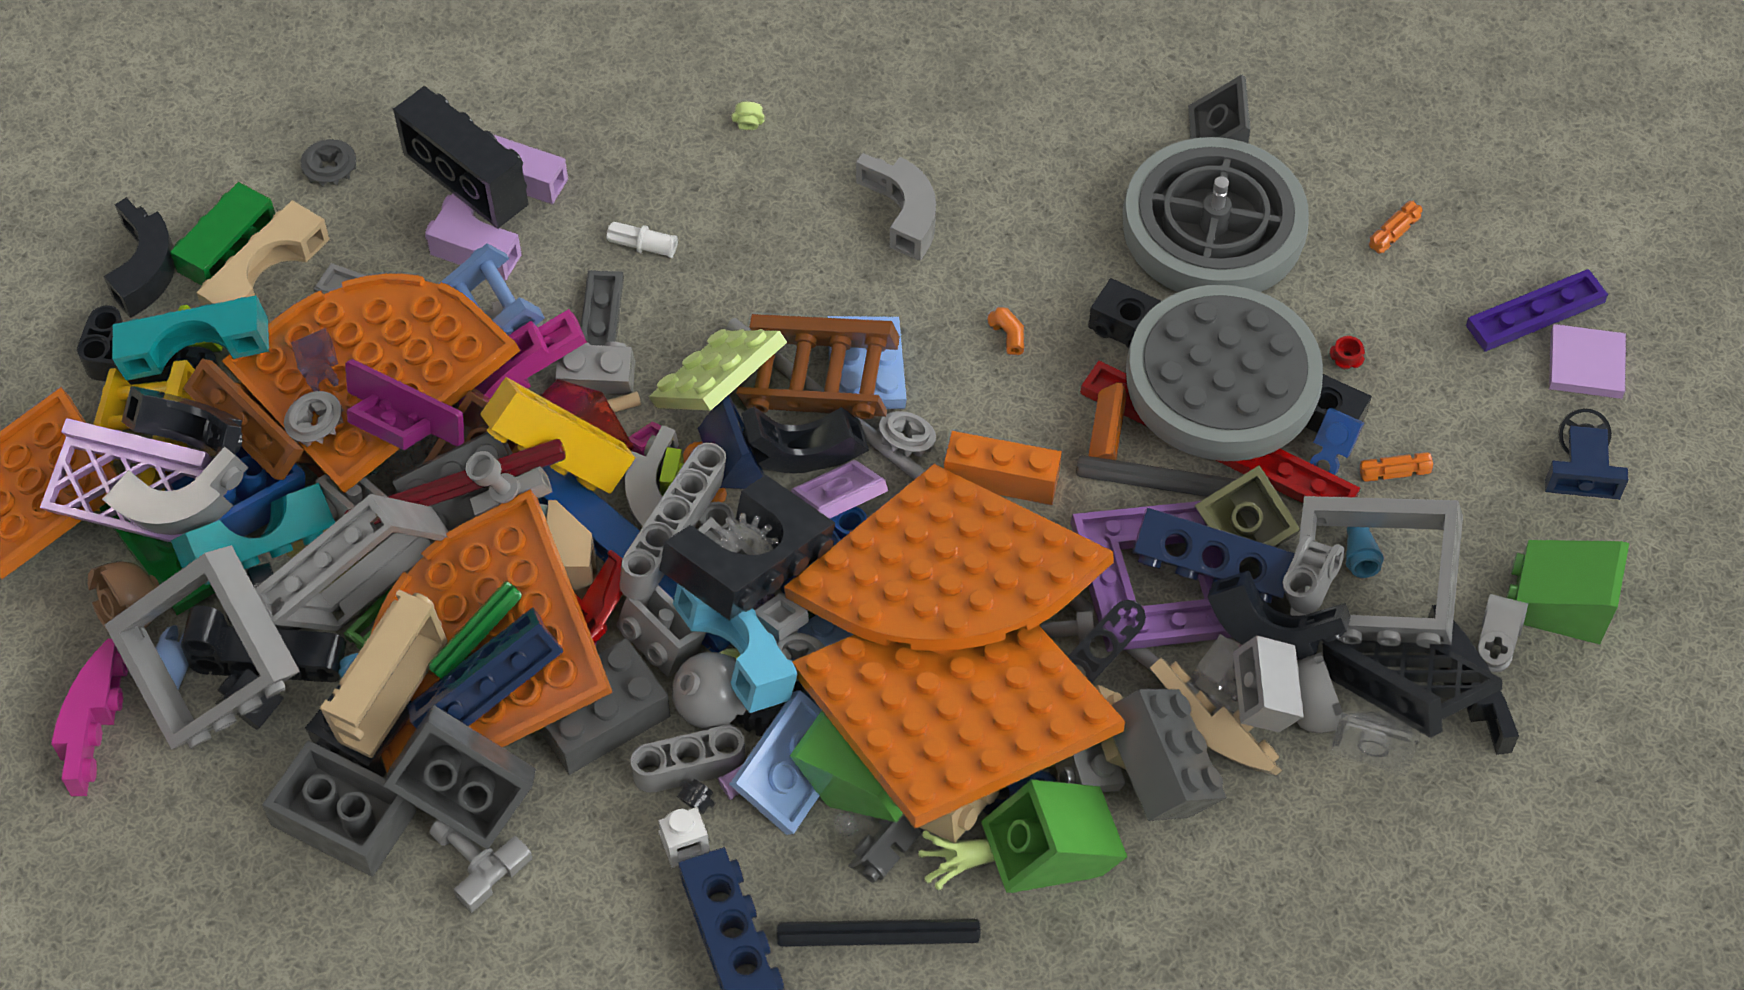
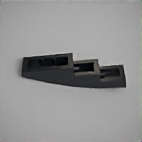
[1428,605,1519,755]

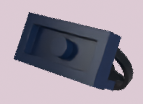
[1545,408,1629,500]

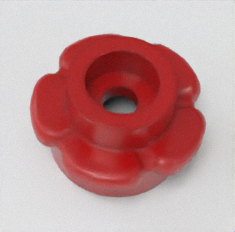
[1329,336,1365,369]

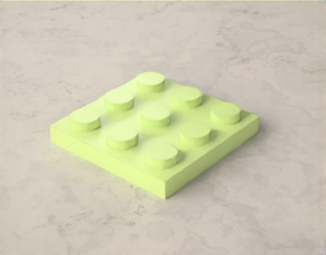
[648,329,787,411]

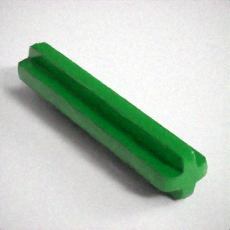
[428,581,522,679]

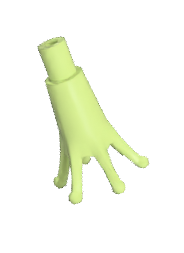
[918,830,995,890]

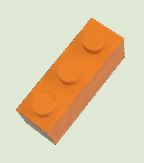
[944,431,1062,505]

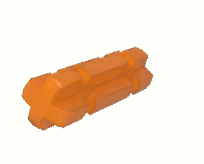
[1369,201,1423,254]
[1359,452,1433,482]

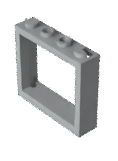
[255,494,449,631]
[1290,496,1463,648]
[104,545,300,750]

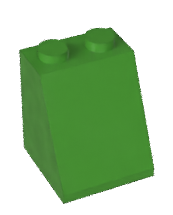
[1506,540,1629,645]
[790,710,903,822]
[981,780,1127,893]

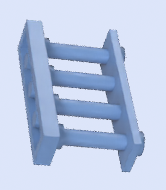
[439,243,545,336]

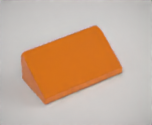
[1088,383,1127,460]

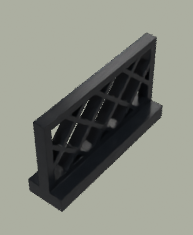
[1322,639,1503,738]

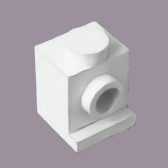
[659,807,710,867]

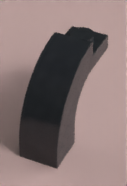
[104,197,175,318]
[121,386,242,459]
[741,406,869,473]
[1207,571,1351,660]

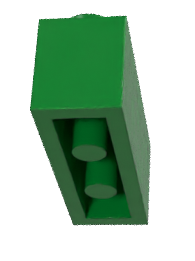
[170,182,275,286]

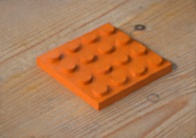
[0,387,119,580]

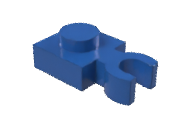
[1310,408,1364,475]

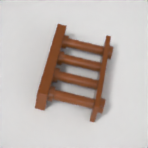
[736,314,900,419]
[183,359,325,480]

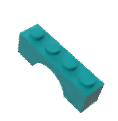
[112,295,269,381]
[171,483,335,585]

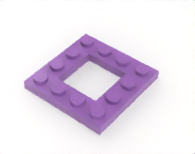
[1070,501,1233,652]

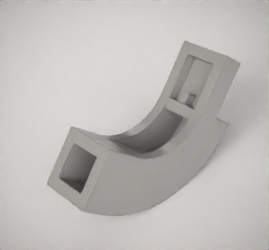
[856,153,936,261]
[625,425,700,530]
[102,447,248,535]

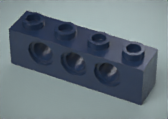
[1132,508,1295,604]
[678,847,785,990]

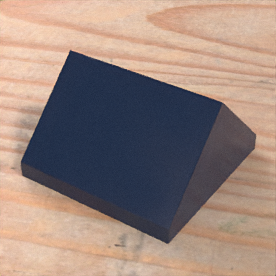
[697,395,765,489]

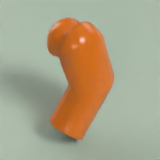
[987,307,1024,355]

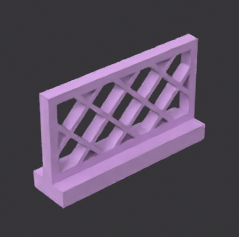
[40,418,213,542]

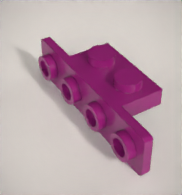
[345,359,464,450]

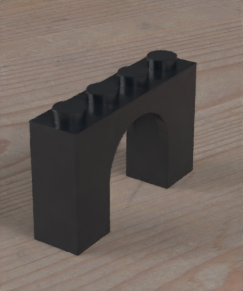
[659,475,835,621]

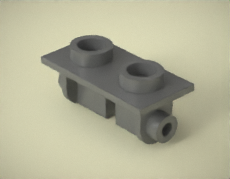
[848,814,923,883]

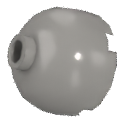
[672,651,746,730]
[1297,653,1348,734]

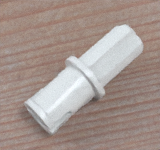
[607,222,678,258]

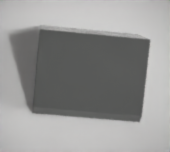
[1188,74,1250,143]

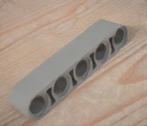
[620,443,726,600]

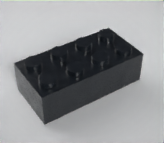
[393,85,529,229]

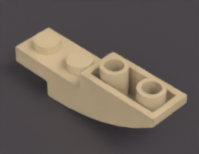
[1150,658,1282,776]

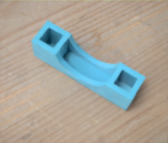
[673,584,798,713]

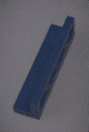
[407,607,564,729]

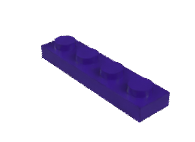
[1466,269,1608,352]

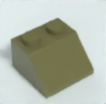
[1194,465,1300,568]

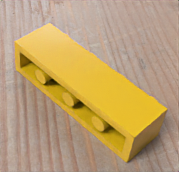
[480,377,636,494]

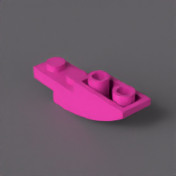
[458,309,587,405]
[51,638,128,796]

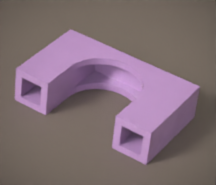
[425,135,568,281]

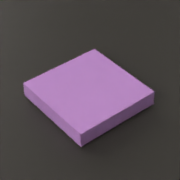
[1549,324,1626,399]
[791,460,888,519]

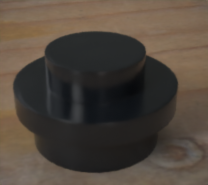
[677,779,716,815]

